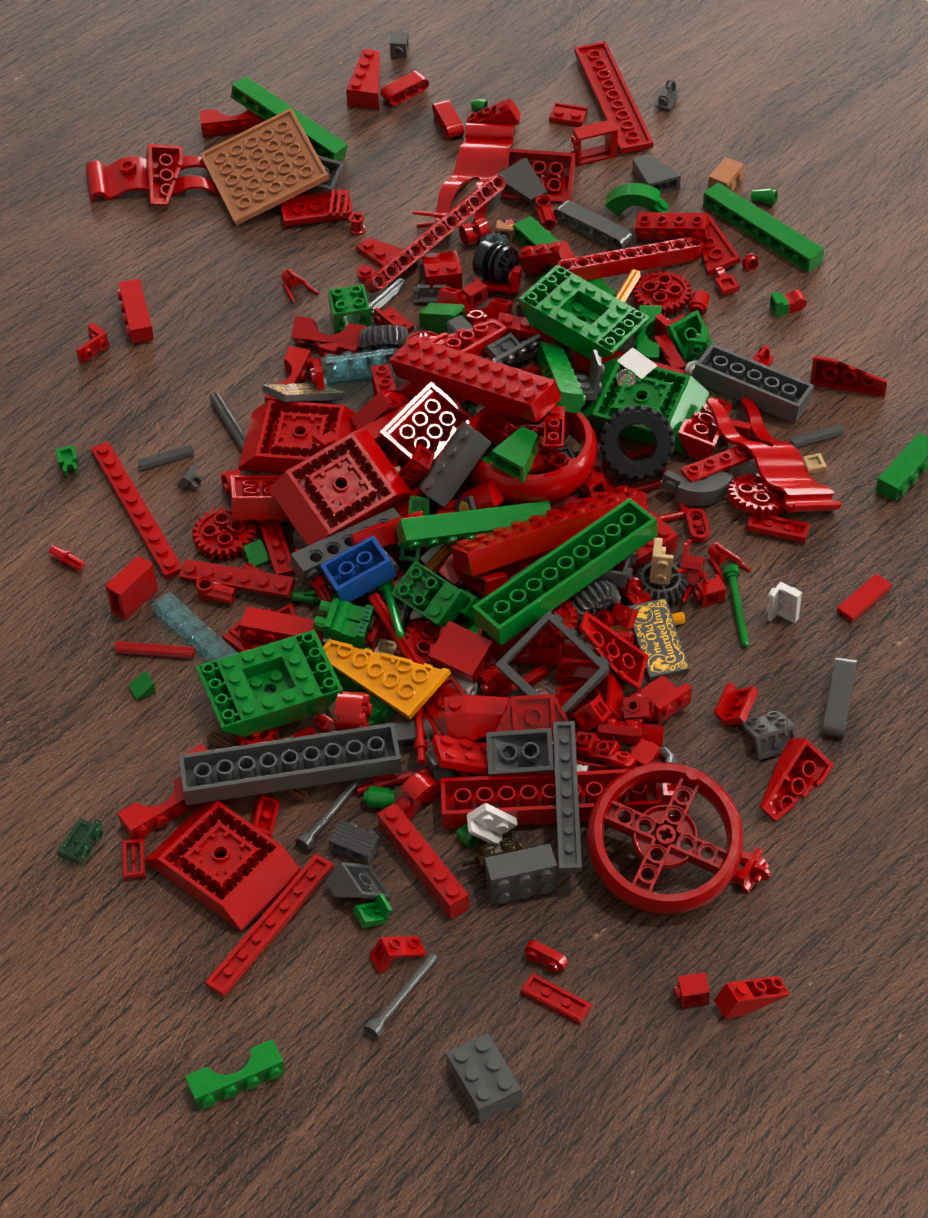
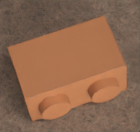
[708,157,745,191]

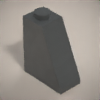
[632,155,681,194]
[498,157,547,206]

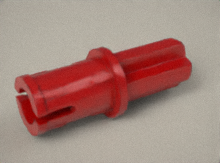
[48,545,85,571]

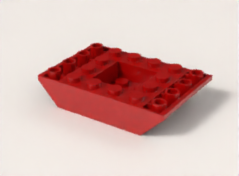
[238,400,357,474]
[268,431,412,546]
[145,801,301,932]

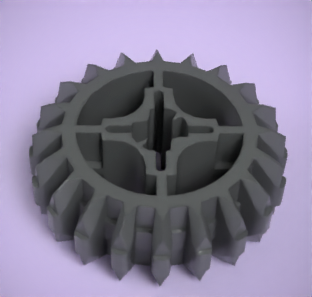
[359,325,409,351]
[635,560,688,606]
[570,580,621,626]

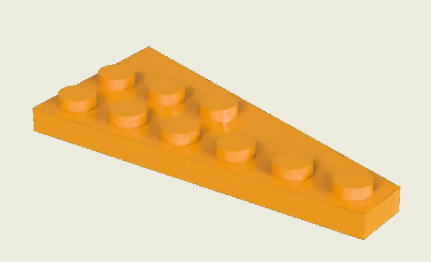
[323,639,451,720]

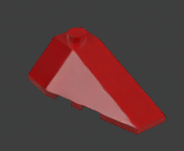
[146,144,183,206]
[429,320,507,357]
[810,356,887,397]
[678,397,732,461]
[579,611,649,690]
[444,695,510,742]
[760,738,834,821]

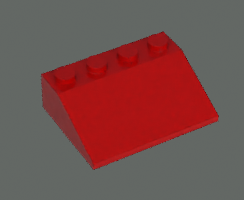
[501,148,576,203]
[380,382,473,465]
[230,475,288,522]

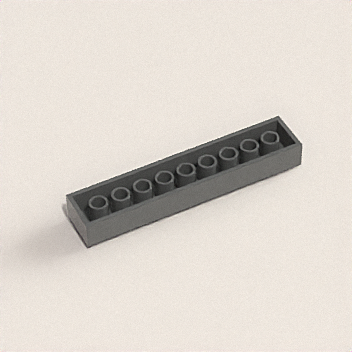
[179,723,401,805]

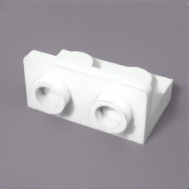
[467,803,517,845]

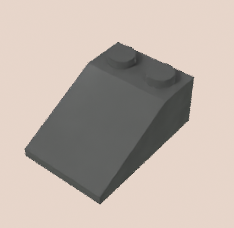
[486,728,555,776]

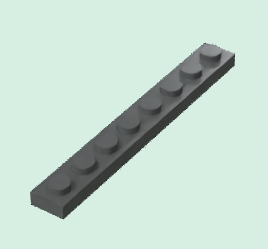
[553,721,582,873]

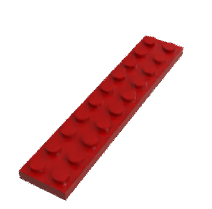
[574,41,654,154]

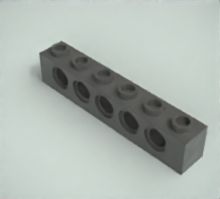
[290,507,401,583]

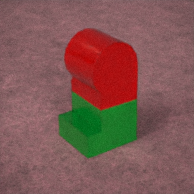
[770,289,807,317]

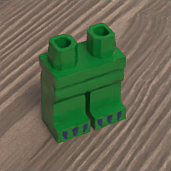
[313,597,374,649]

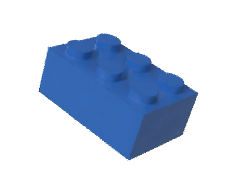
[320,535,397,602]

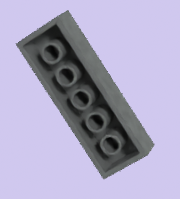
[693,344,814,424]

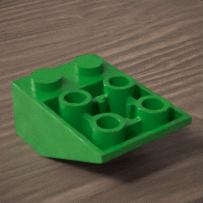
[392,561,469,629]

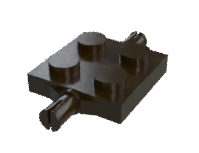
[461,839,536,867]

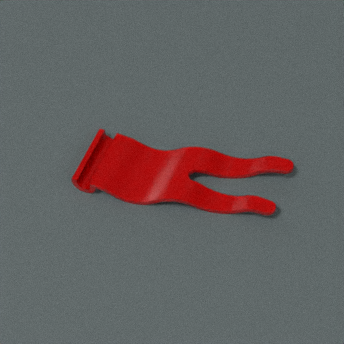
[435,123,515,220]
[85,156,220,203]
[706,397,842,512]

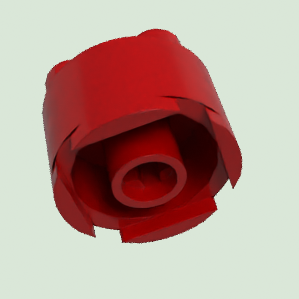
[334,691,373,731]

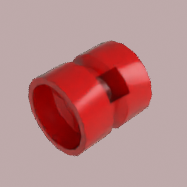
[458,217,491,247]

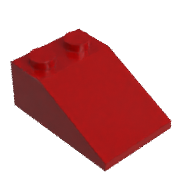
[421,251,463,290]
[556,673,624,725]

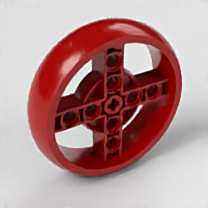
[468,406,598,504]
[587,762,744,915]

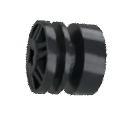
[472,240,519,284]

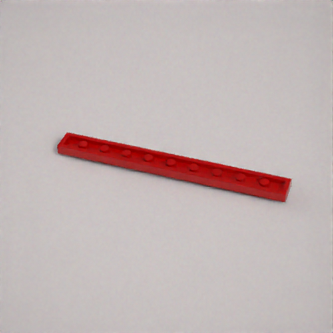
[91,441,182,580]

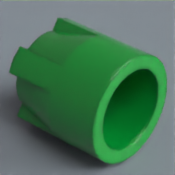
[471,98,488,112]
[456,824,480,848]

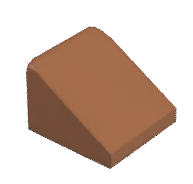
[495,220,514,243]

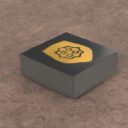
[454,496,477,512]

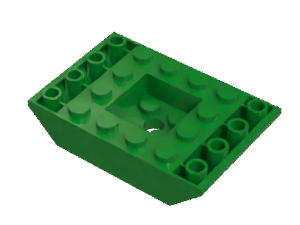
[518,265,650,360]
[580,357,710,453]
[195,630,343,737]

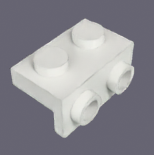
[766,582,802,623]

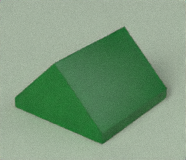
[667,310,713,360]

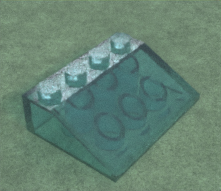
[320,346,397,384]

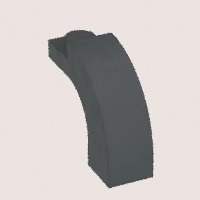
[661,470,733,506]

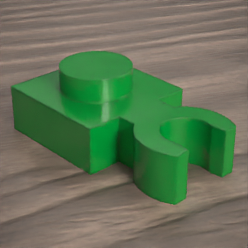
[55,445,78,476]

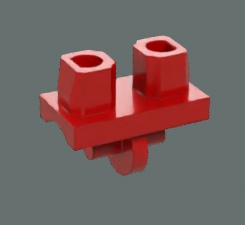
[616,575,652,605]
[732,848,771,893]

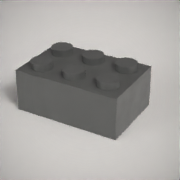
[485,844,557,905]
[446,1033,522,1123]

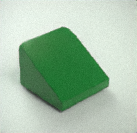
[243,540,270,567]
[128,671,156,701]

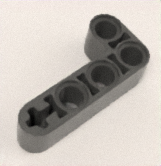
[822,657,857,738]

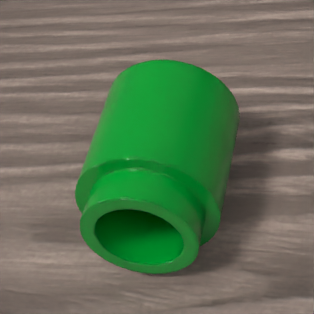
[363,786,395,809]

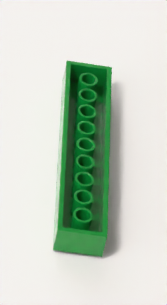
[472,498,658,646]

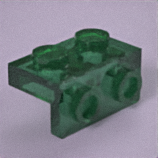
[57,818,103,865]

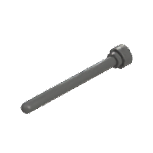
[295,778,365,852]
[364,953,437,1040]

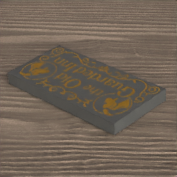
[262,383,345,402]
[628,598,690,680]

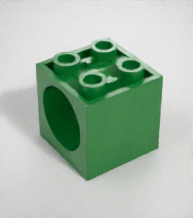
[328,284,371,335]

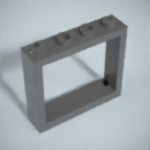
[496,611,610,716]

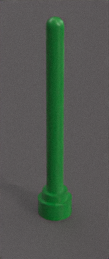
[722,564,749,648]
[378,579,405,639]

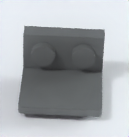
[576,350,604,400]
[741,711,798,760]

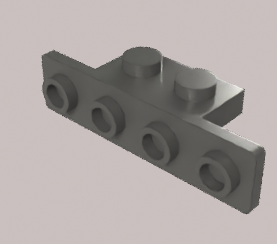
[484,333,541,364]

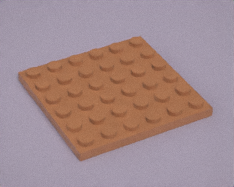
[200,108,330,226]

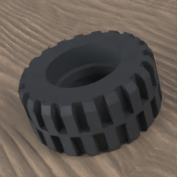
[600,405,675,481]

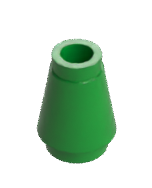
[751,188,778,205]

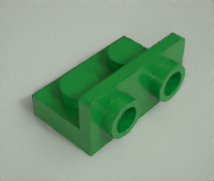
[687,326,709,364]

